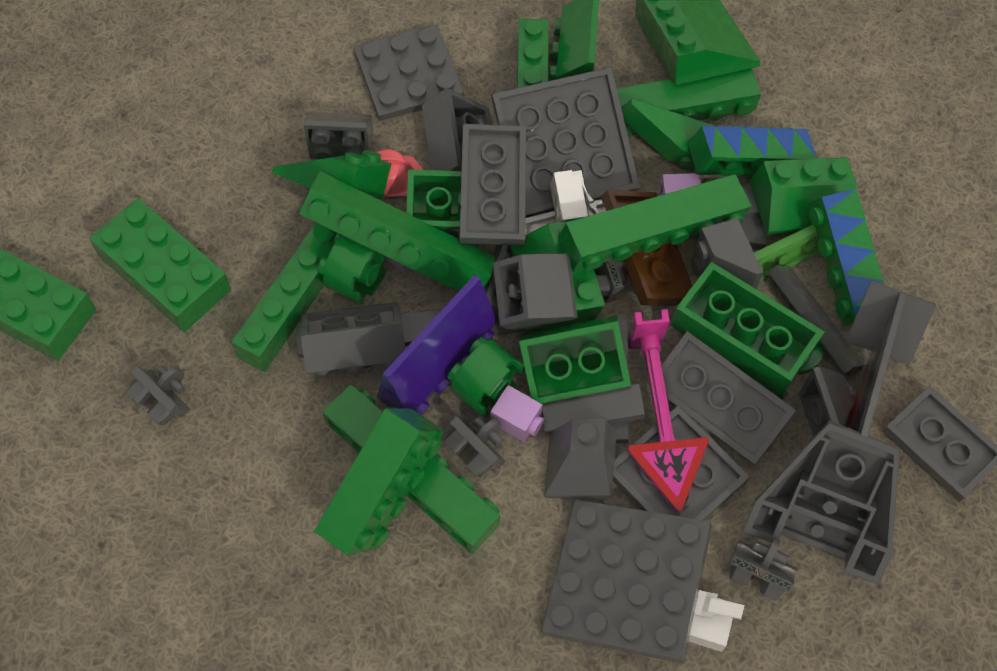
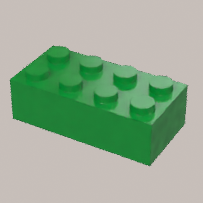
[89,198,231,333]
[0,249,96,361]
[671,262,825,397]
[314,408,444,556]

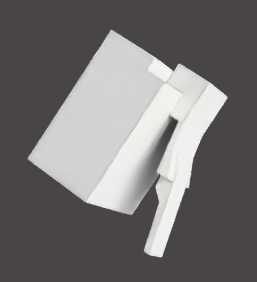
[550,170,599,222]
[689,590,745,652]

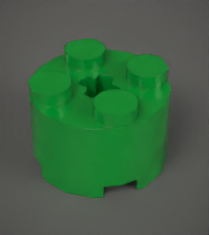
[318,233,388,304]
[448,337,524,417]

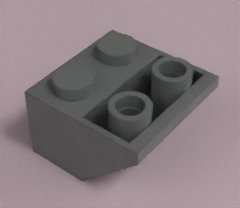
[304,112,373,160]
[493,254,577,333]

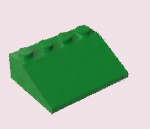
[636,0,761,85]

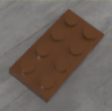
[601,190,693,305]

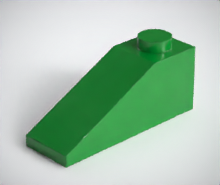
[621,98,711,169]

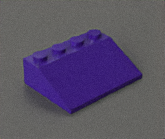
[377,275,497,415]

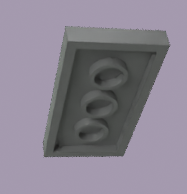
[460,124,526,245]
[648,331,797,465]

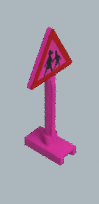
[627,309,709,513]

